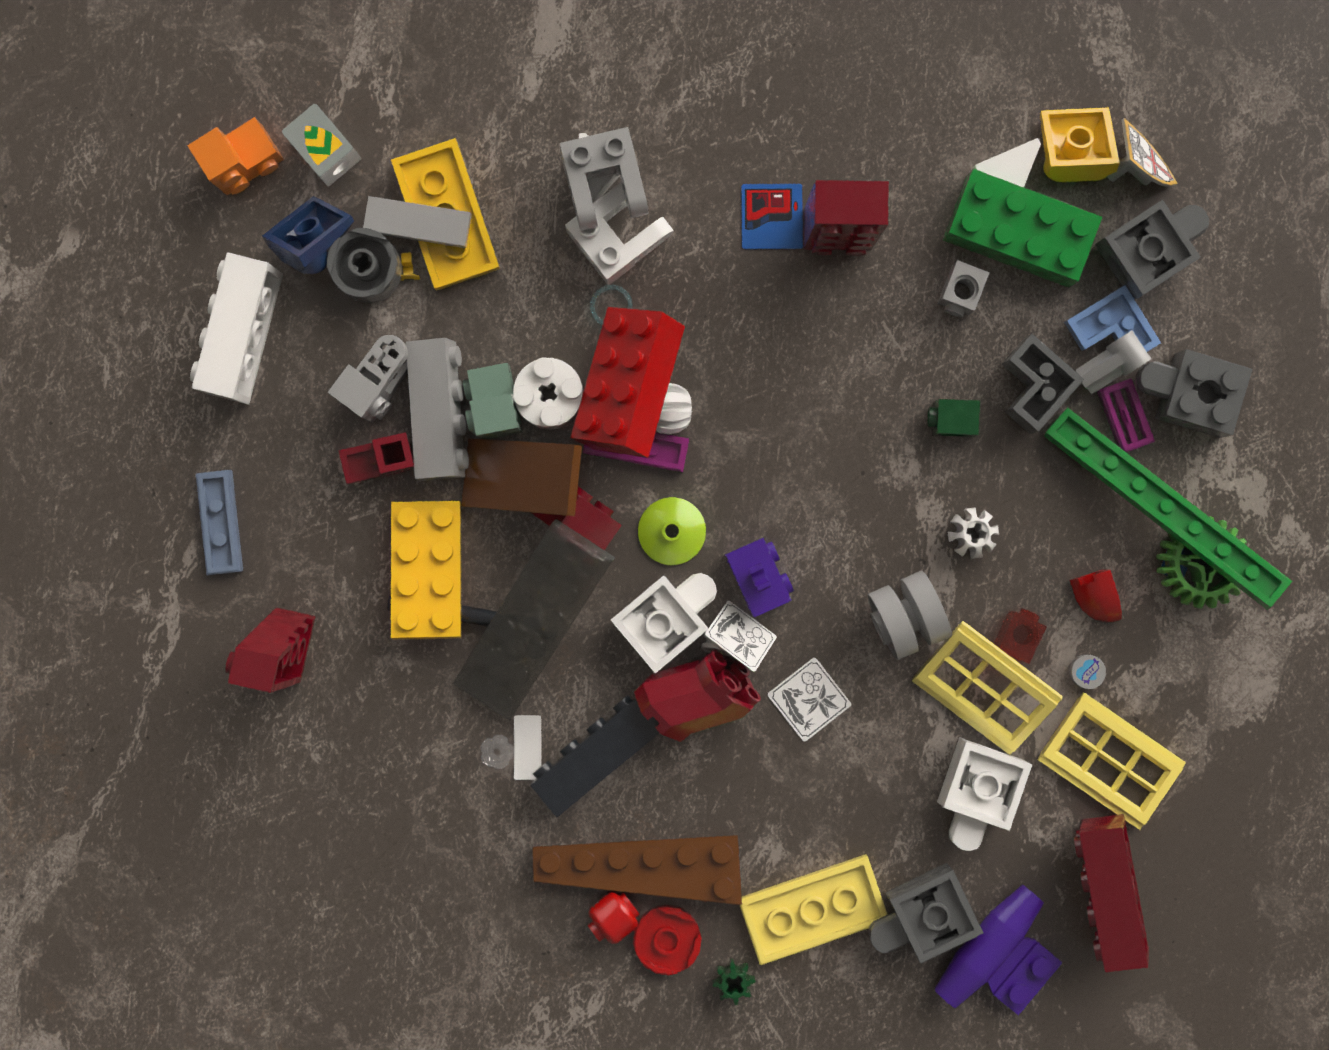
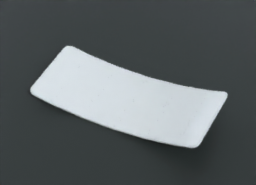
[514,715,541,780]

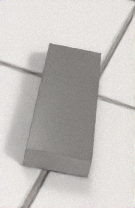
[363,196,472,248]

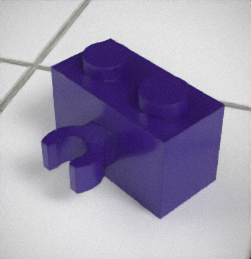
[725,538,794,617]

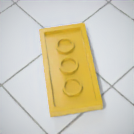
[391,138,500,291]
[391,501,461,640]

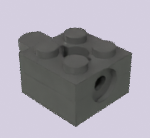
[1095,200,1209,300]
[1135,349,1253,438]
[868,863,983,963]

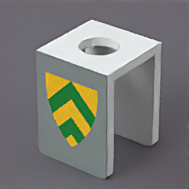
[282,104,362,187]

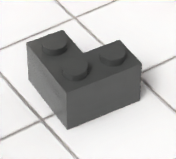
[1002,334,1084,434]

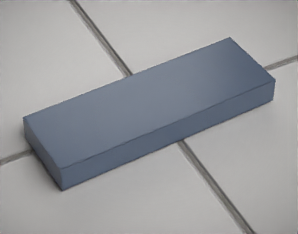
[196,470,243,575]

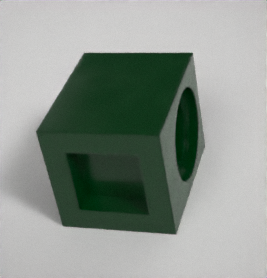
[927,399,980,437]

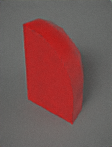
[1070,569,1122,623]

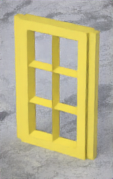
[912,621,1063,755]
[1037,692,1186,830]

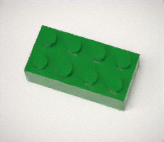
[943,169,1102,288]

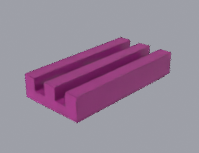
[1097,378,1155,452]

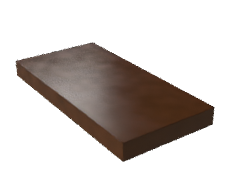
[461,438,582,516]

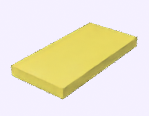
[740,854,888,965]

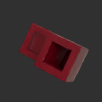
[338,432,414,485]

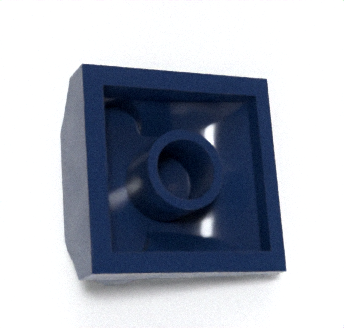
[262,196,354,274]

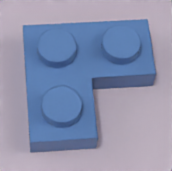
[1064,285,1161,351]

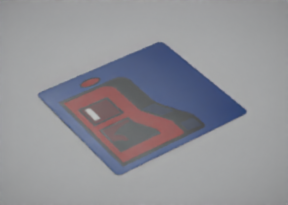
[741,184,803,249]

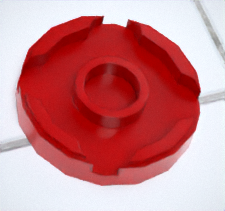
[633,905,702,976]

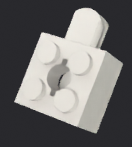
[611,573,717,673]
[937,737,1032,851]

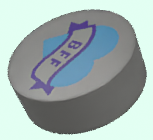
[1069,654,1106,689]

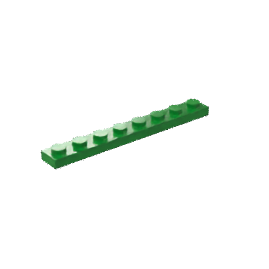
[1044,407,1293,610]

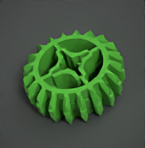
[1156,516,1247,609]

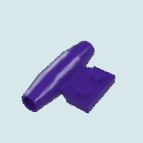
[934,884,1062,1016]

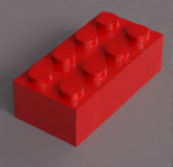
[570,307,685,458]

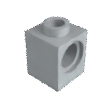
[937,260,990,317]

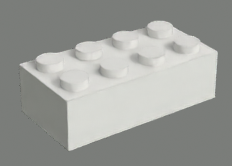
[190,252,283,405]

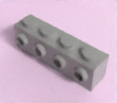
[406,338,469,481]

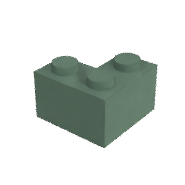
[463,363,523,440]

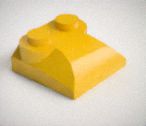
[1040,107,1120,182]

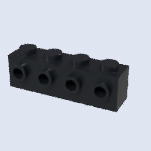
[530,695,660,818]

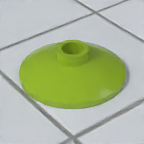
[638,497,706,565]

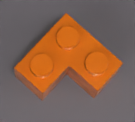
[187,117,284,195]

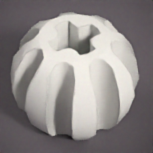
[656,383,692,434]
[948,507,999,559]

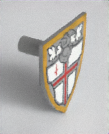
[1107,118,1178,187]

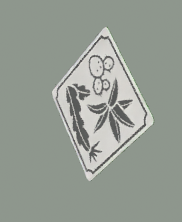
[705,601,777,672]
[768,657,851,741]

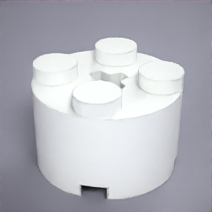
[513,357,584,430]

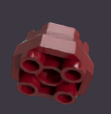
[634,649,761,742]

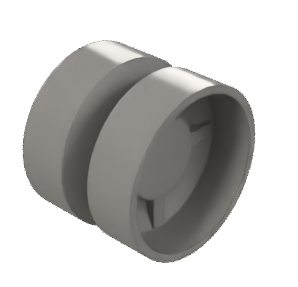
[867,570,952,661]

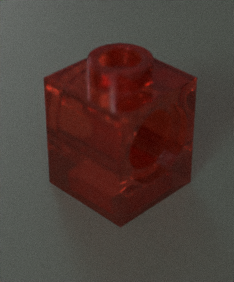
[994,608,1047,664]

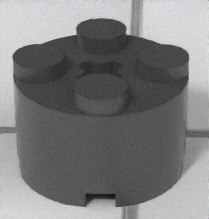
[327,228,403,303]

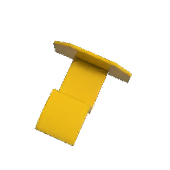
[401,252,420,281]

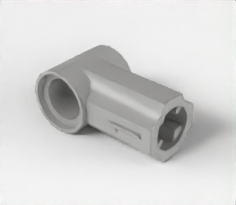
[1076,330,1151,394]

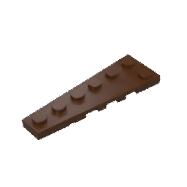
[533,835,742,905]

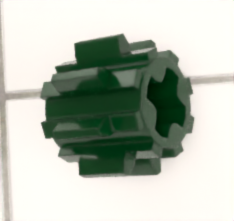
[712,958,756,1005]

